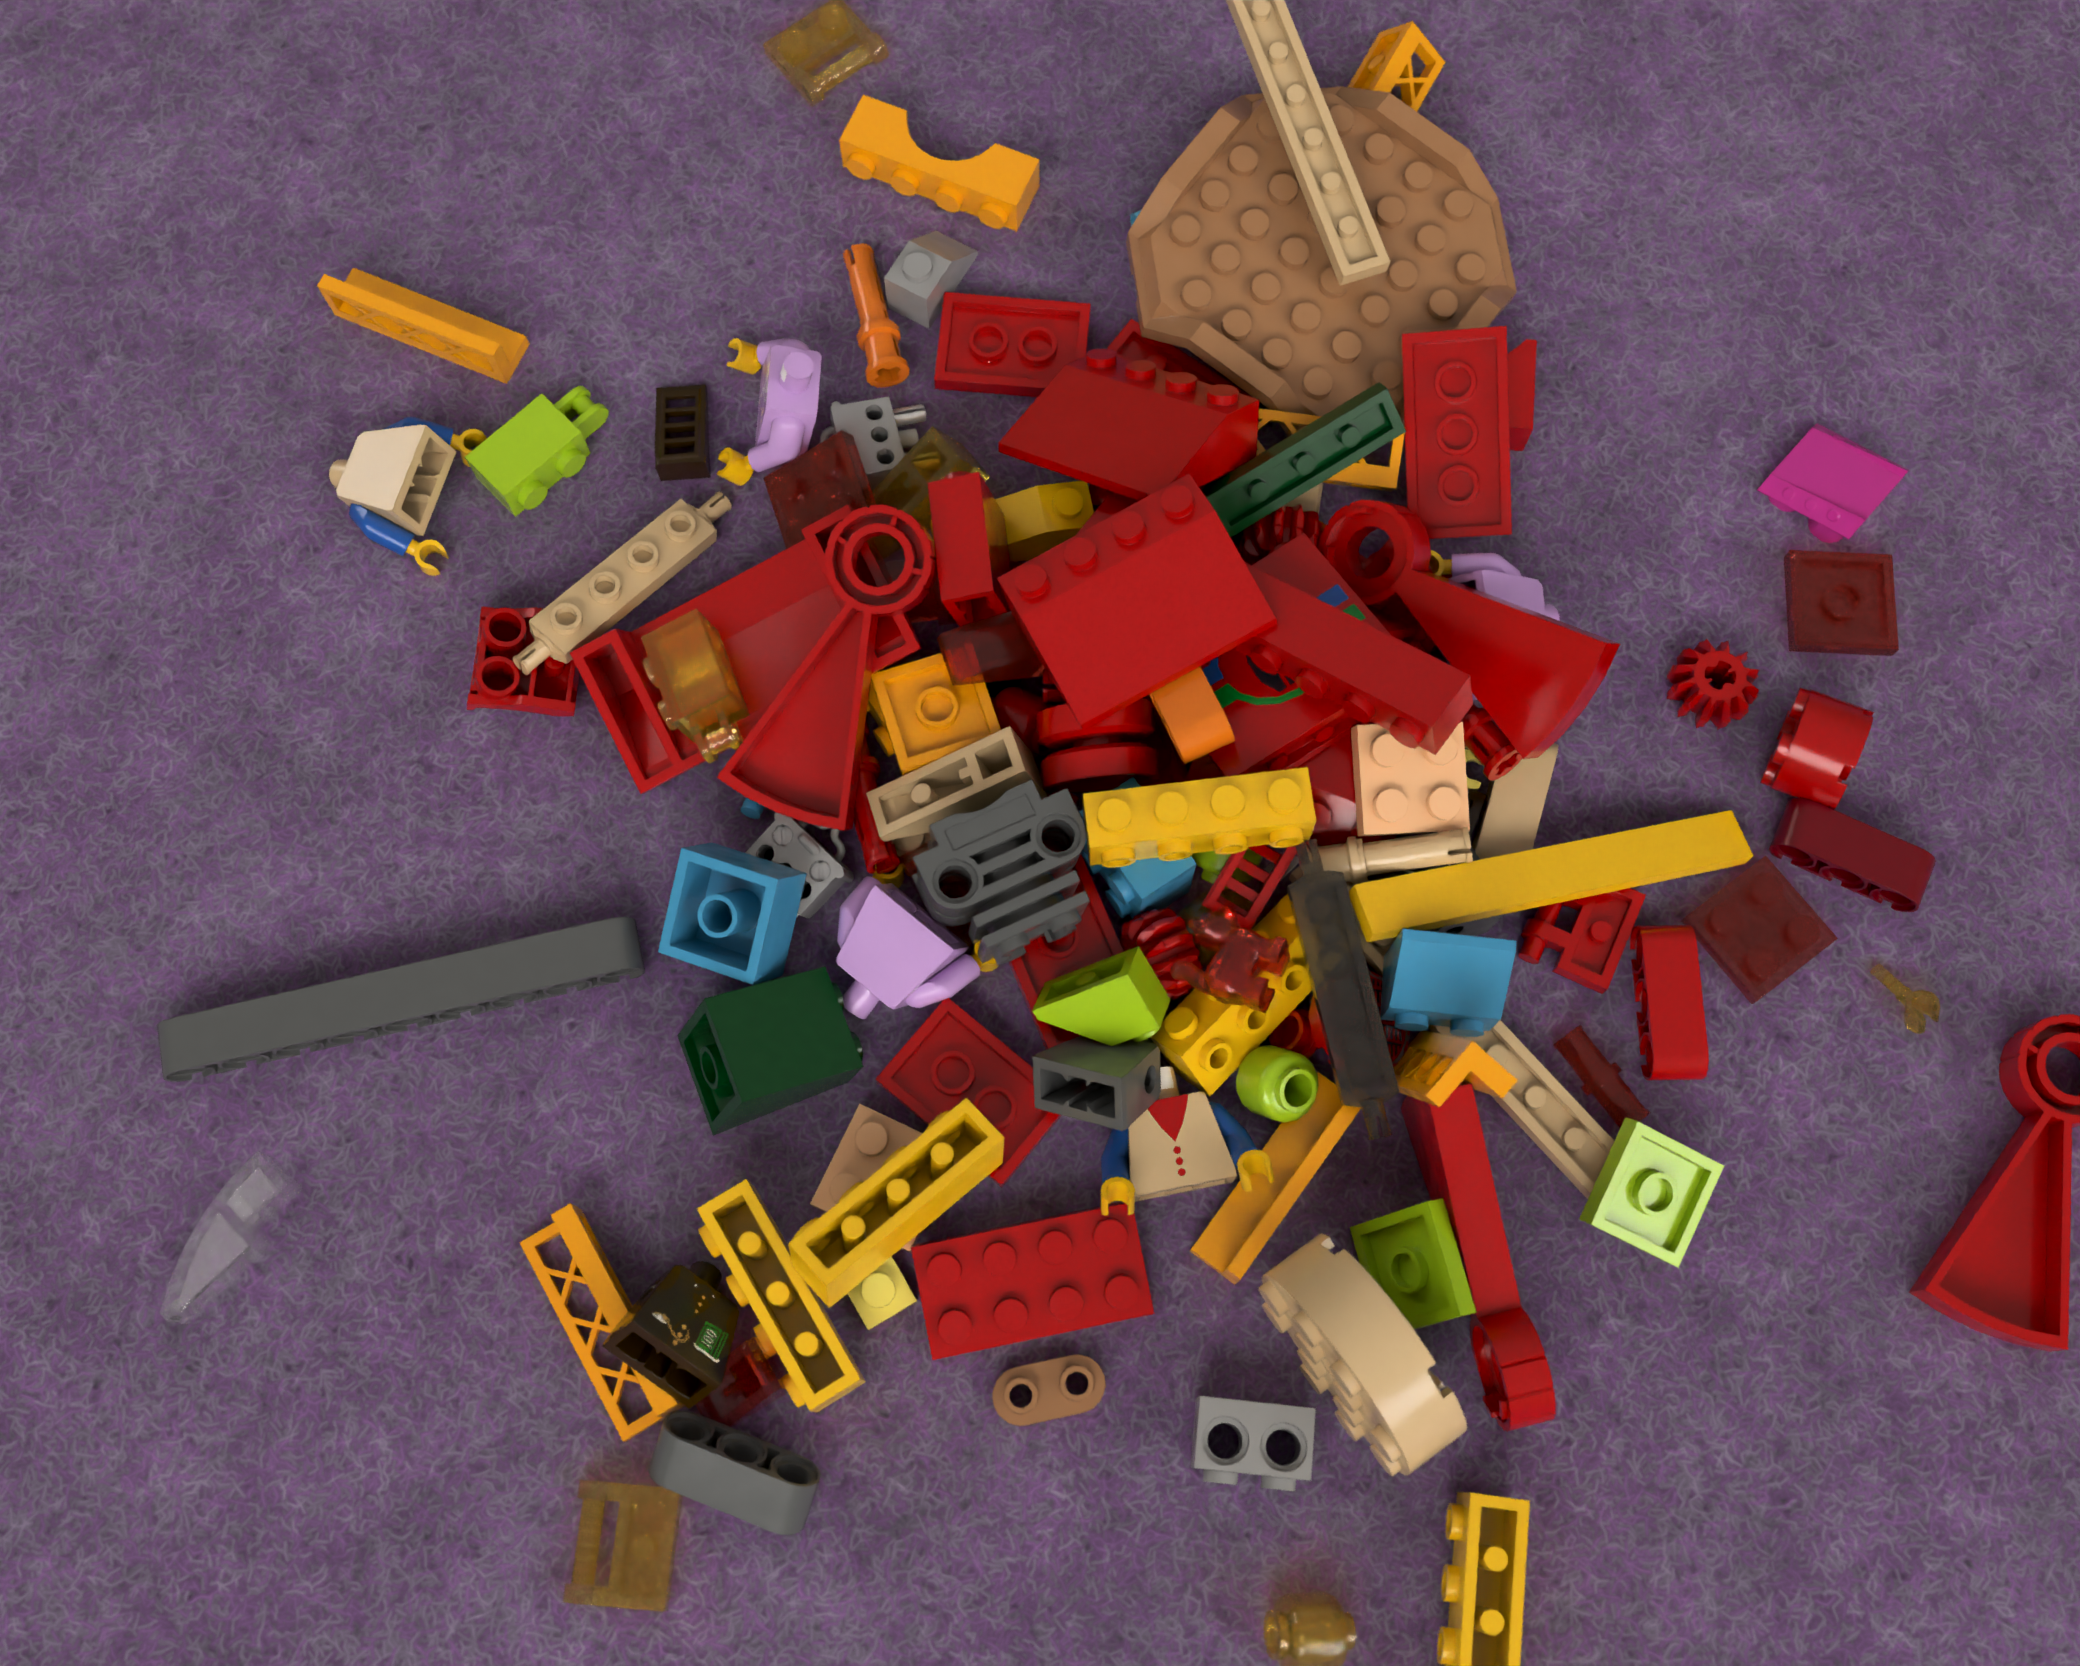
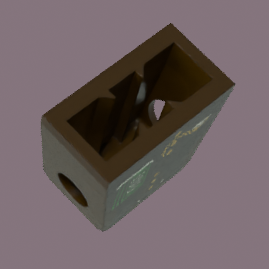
[602,1261,739,1409]

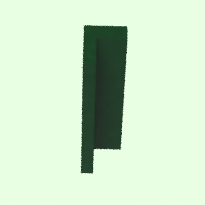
[1201,382,1406,537]

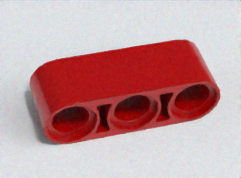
[1630,925,1709,1080]

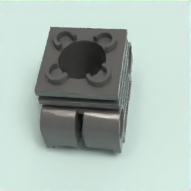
[912,780,1090,966]

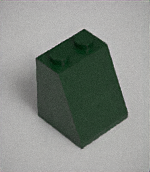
[677,966,864,1136]

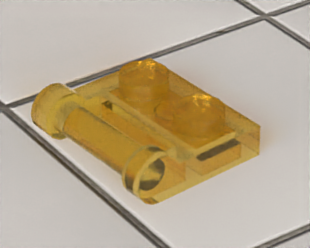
[763,0,889,107]
[563,1480,683,1612]

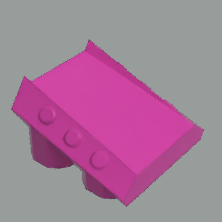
[1757,423,1909,543]

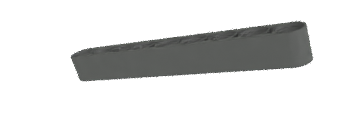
[157,917,645,1082]

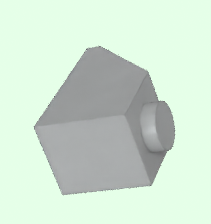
[884,231,978,329]

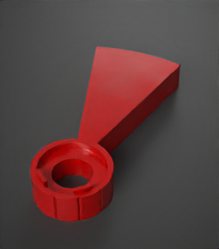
[1318,499,1620,759]
[716,504,937,831]
[1909,1014,2080,1352]
[1401,1080,1556,1432]

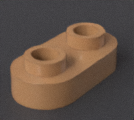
[993,1355,1105,1426]

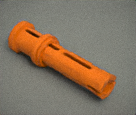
[843,243,910,388]

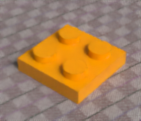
[871,644,1001,776]

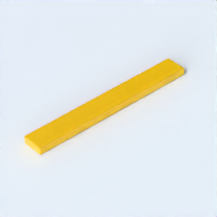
[1348,810,1753,943]

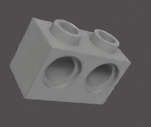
[1191,1396,1316,1491]

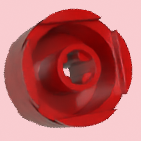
[1760,687,1874,810]

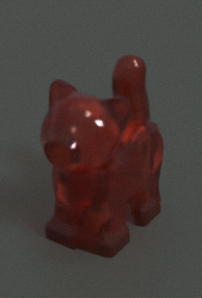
[1170,906,1290,1013]

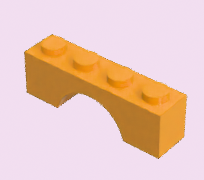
[839,94,1040,231]

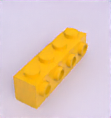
[1083,767,1316,868]
[1150,884,1357,1096]
[788,1098,1004,1308]
[697,1179,866,1413]
[1437,1492,1530,1666]

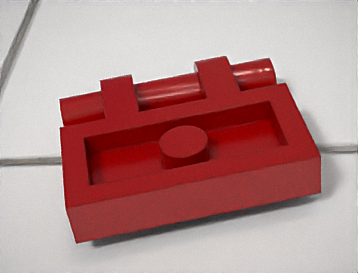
[1518,888,1646,994]

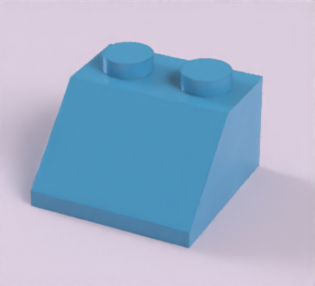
[1380,929,1516,1037]

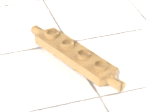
[512,491,732,675]

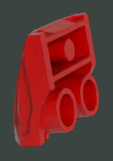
[467,606,580,717]

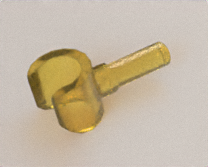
[1870,963,1940,1034]

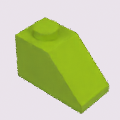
[1032,946,1170,1046]

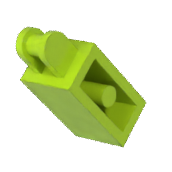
[465,386,609,517]

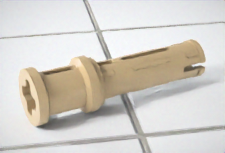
[1301,827,1473,892]

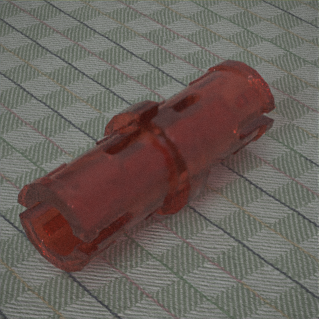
[1552,1024,1651,1130]

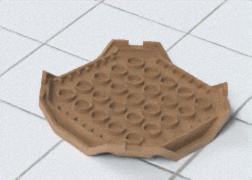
[1126,86,1517,443]

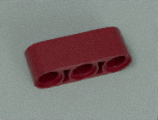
[1769,798,1936,912]

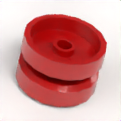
[1036,699,1161,793]

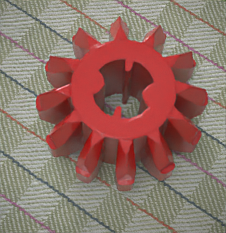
[1239,504,1326,565]
[1666,639,1759,730]
[1120,907,1202,1000]

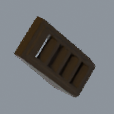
[655,384,710,481]

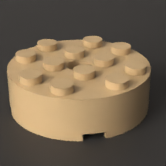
[1258,1234,1467,1476]

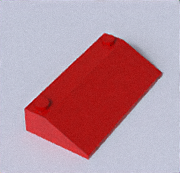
[570,505,922,794]

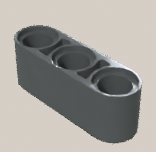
[648,1411,821,1535]

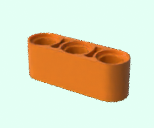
[1149,667,1235,764]

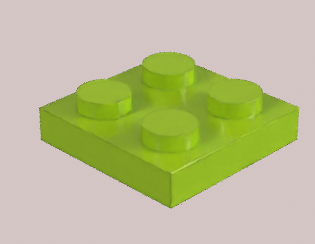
[1579,1117,1724,1268]
[1350,1198,1476,1330]

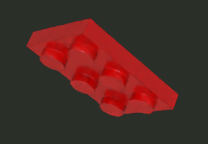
[934,292,1091,397]
[875,998,1062,1188]

